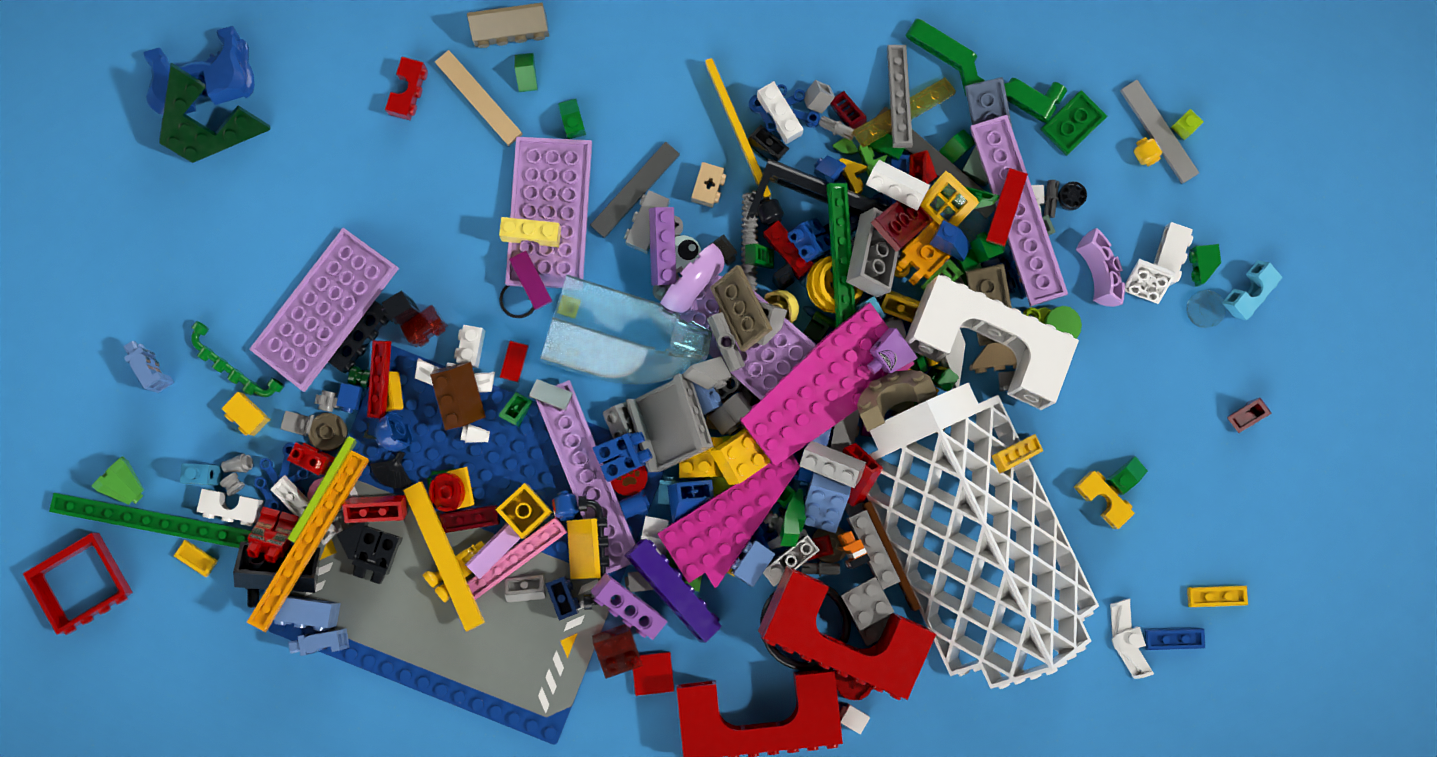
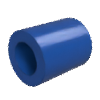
[619,492,650,519]

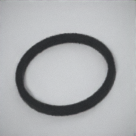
[500,286,535,318]

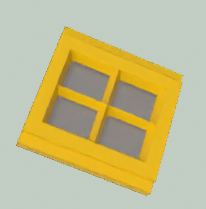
[921,171,980,227]

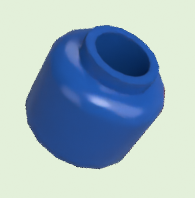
[552,491,579,521]

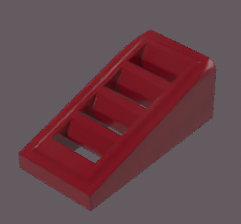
[830,91,867,131]

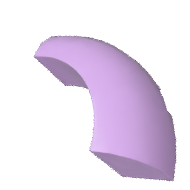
[1076,228,1125,307]
[660,243,724,313]

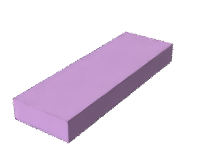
[465,523,521,579]

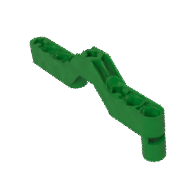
[906,19,1067,123]

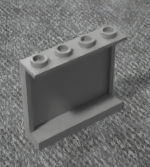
[626,374,714,472]

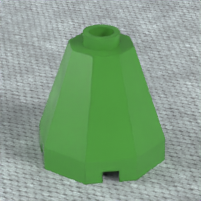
[91,456,144,505]

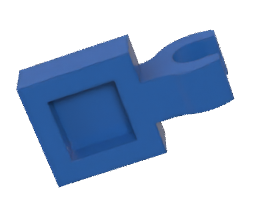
[752,521,775,548]

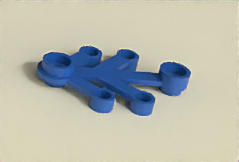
[749,84,820,133]
[254,443,310,514]

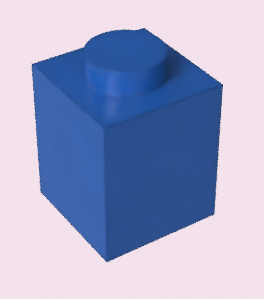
[336,383,364,413]

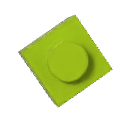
[1171,109,1204,140]

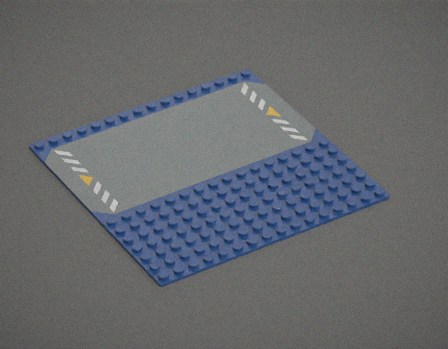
[268,345,665,745]

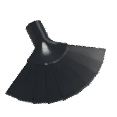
[371,451,413,488]

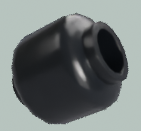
[756,197,784,227]

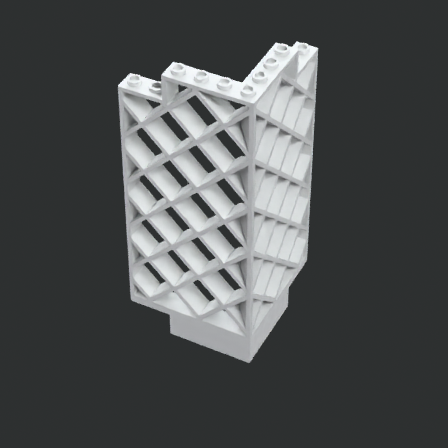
[867,383,1099,689]

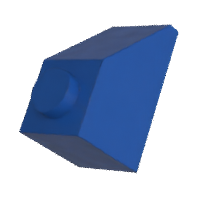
[813,155,846,183]
[929,220,971,262]

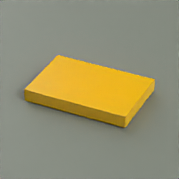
[567,518,601,579]

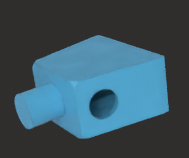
[180,463,223,485]

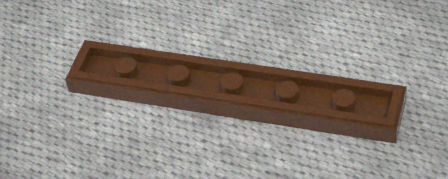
[862,501,921,611]

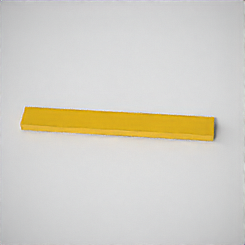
[705,58,771,198]
[403,482,485,632]

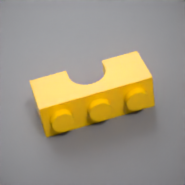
[1074,471,1135,529]

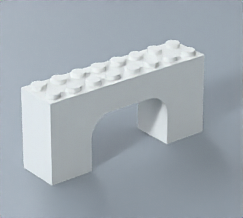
[905,275,1079,410]

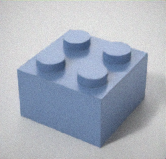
[730,540,775,587]

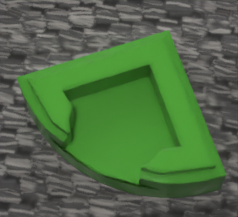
[832,138,858,155]

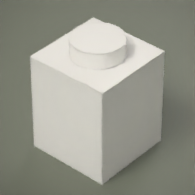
[839,703,870,735]

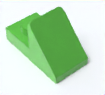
[858,143,887,177]

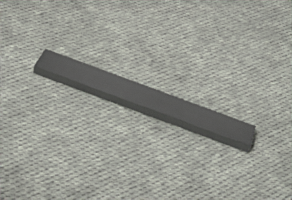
[873,106,996,219]

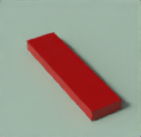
[986,168,1028,247]
[367,340,391,418]

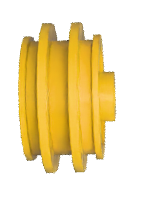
[806,256,863,313]

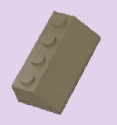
[467,2,549,48]

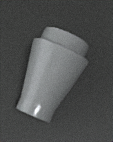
[221,454,253,473]

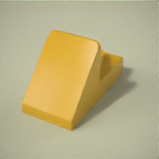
[839,158,868,194]

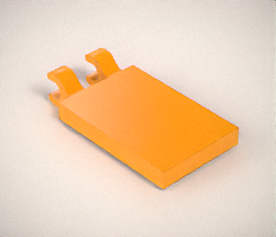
[895,220,951,286]

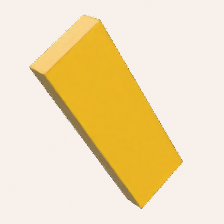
[1187,586,1248,607]

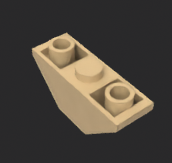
[969,343,1017,373]

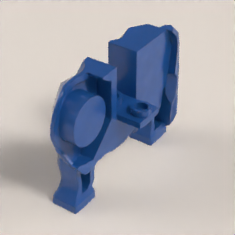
[143,26,255,115]

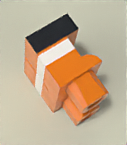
[837,531,871,569]

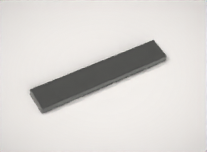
[590,142,680,238]

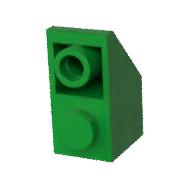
[970,231,1007,263]
[1189,244,1221,287]

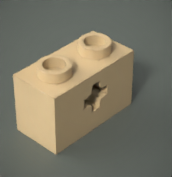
[691,162,727,208]

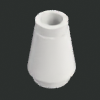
[461,424,490,443]

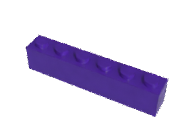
[624,539,722,643]

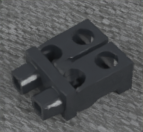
[352,526,403,584]

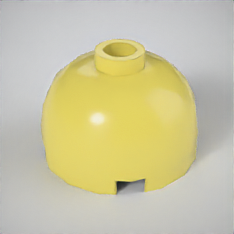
[764,290,799,323]

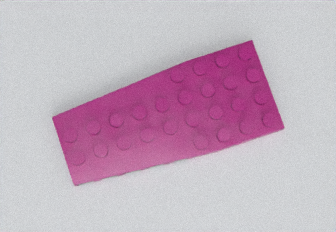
[740,302,915,465]

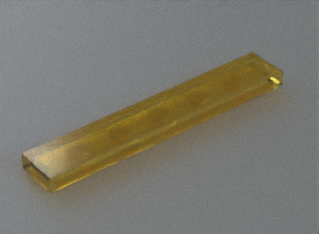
[852,77,956,148]

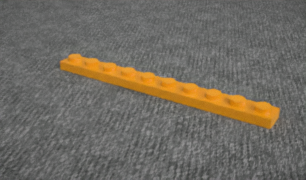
[247,450,369,633]

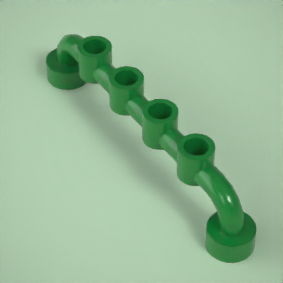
[191,321,284,397]

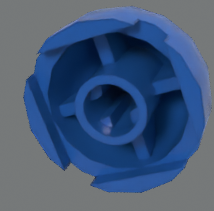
[375,412,413,452]

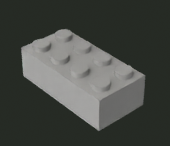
[846,208,899,298]

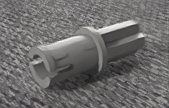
[819,116,856,141]

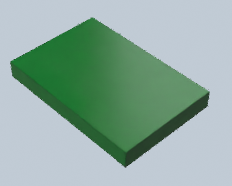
[1040,90,1108,156]

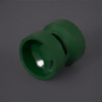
[348,365,370,389]

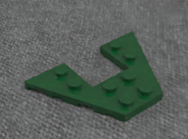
[159,63,271,163]

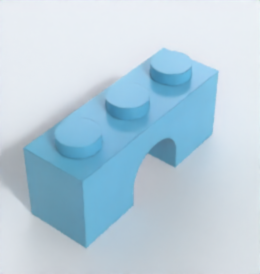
[1222,260,1283,320]

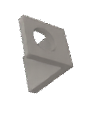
[280,411,314,436]

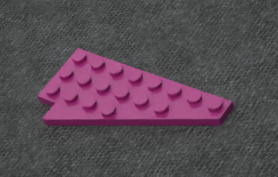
[657,455,800,588]

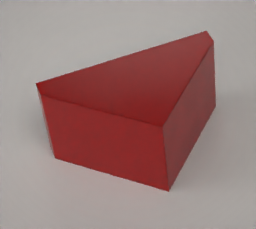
[909,150,937,184]

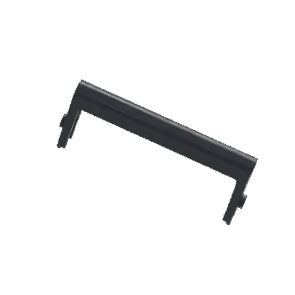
[746,158,902,260]

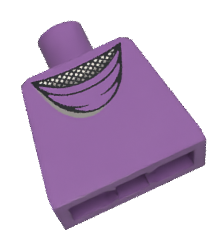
[867,328,918,374]

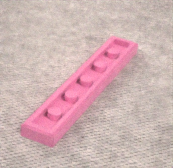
[467,517,567,600]

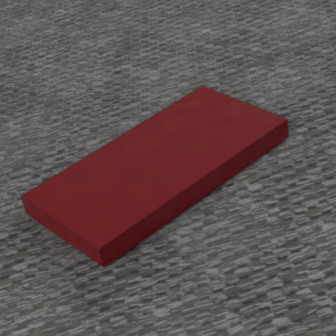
[871,201,933,252]

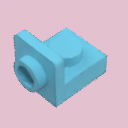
[658,477,679,504]

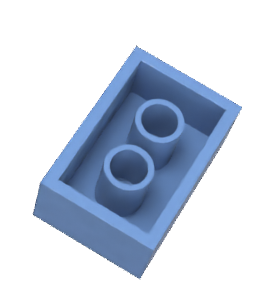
[804,472,851,533]
[274,595,341,631]

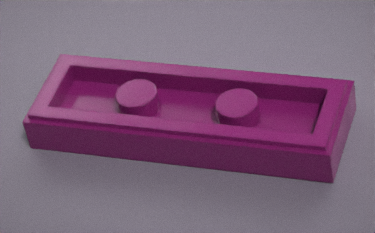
[509,251,552,310]

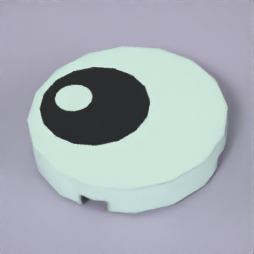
[675,235,701,273]

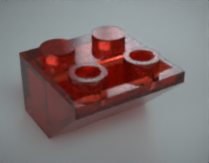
[400,305,448,347]
[592,624,643,679]

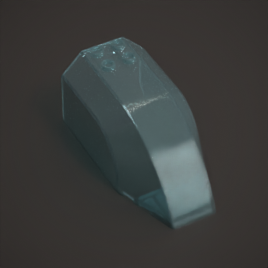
[540,274,712,384]

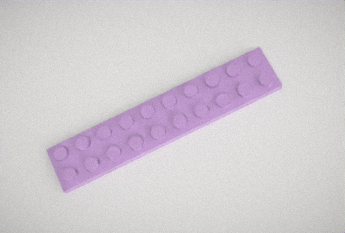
[970,115,1068,307]
[536,380,635,574]

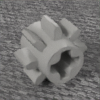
[315,390,339,412]

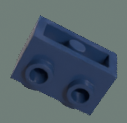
[545,576,581,621]

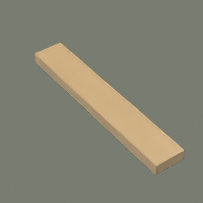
[435,50,523,146]

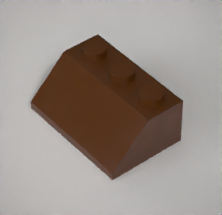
[430,361,486,430]

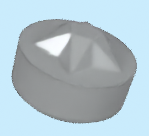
[653,285,670,301]

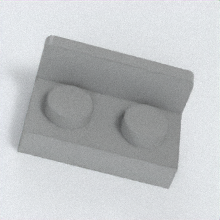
[603,402,636,439]

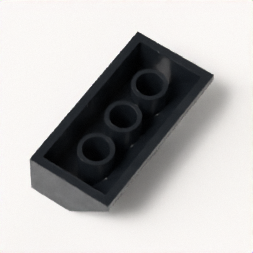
[233,542,321,593]

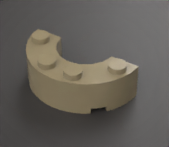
[857,370,938,432]

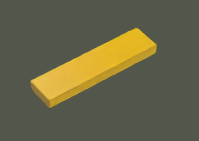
[991,434,1043,474]

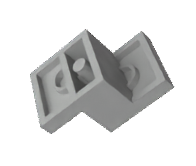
[841,577,894,646]

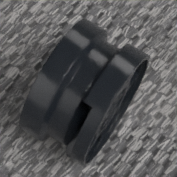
[1058,182,1087,211]

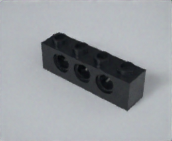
[328,301,390,374]

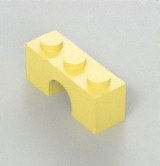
[499,217,561,247]

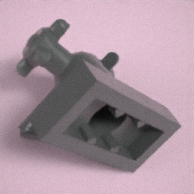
[763,507,808,550]

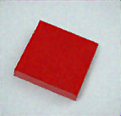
[631,652,674,696]

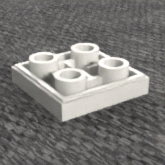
[1125,259,1175,304]

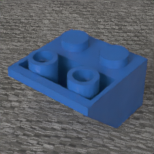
[667,480,714,523]

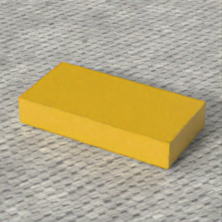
[174,540,218,577]

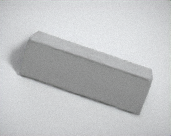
[529,379,573,411]
[505,575,545,602]

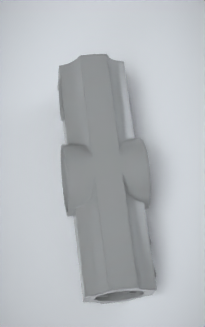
[707,312,745,372]

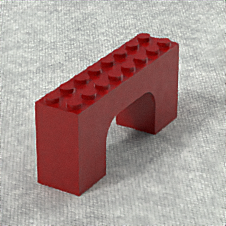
[758,566,936,700]
[677,668,843,757]

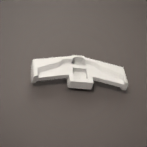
[415,358,495,392]
[1110,598,1154,679]

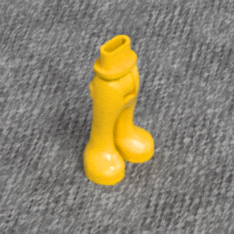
[422,540,485,603]

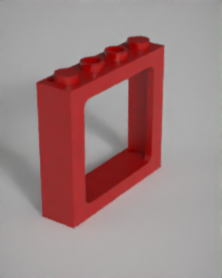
[23,533,133,635]

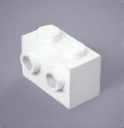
[454,325,486,368]

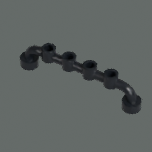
[578,496,610,610]

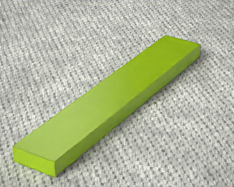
[288,436,357,543]

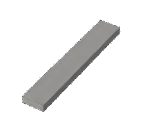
[887,45,913,148]
[1120,80,1199,184]

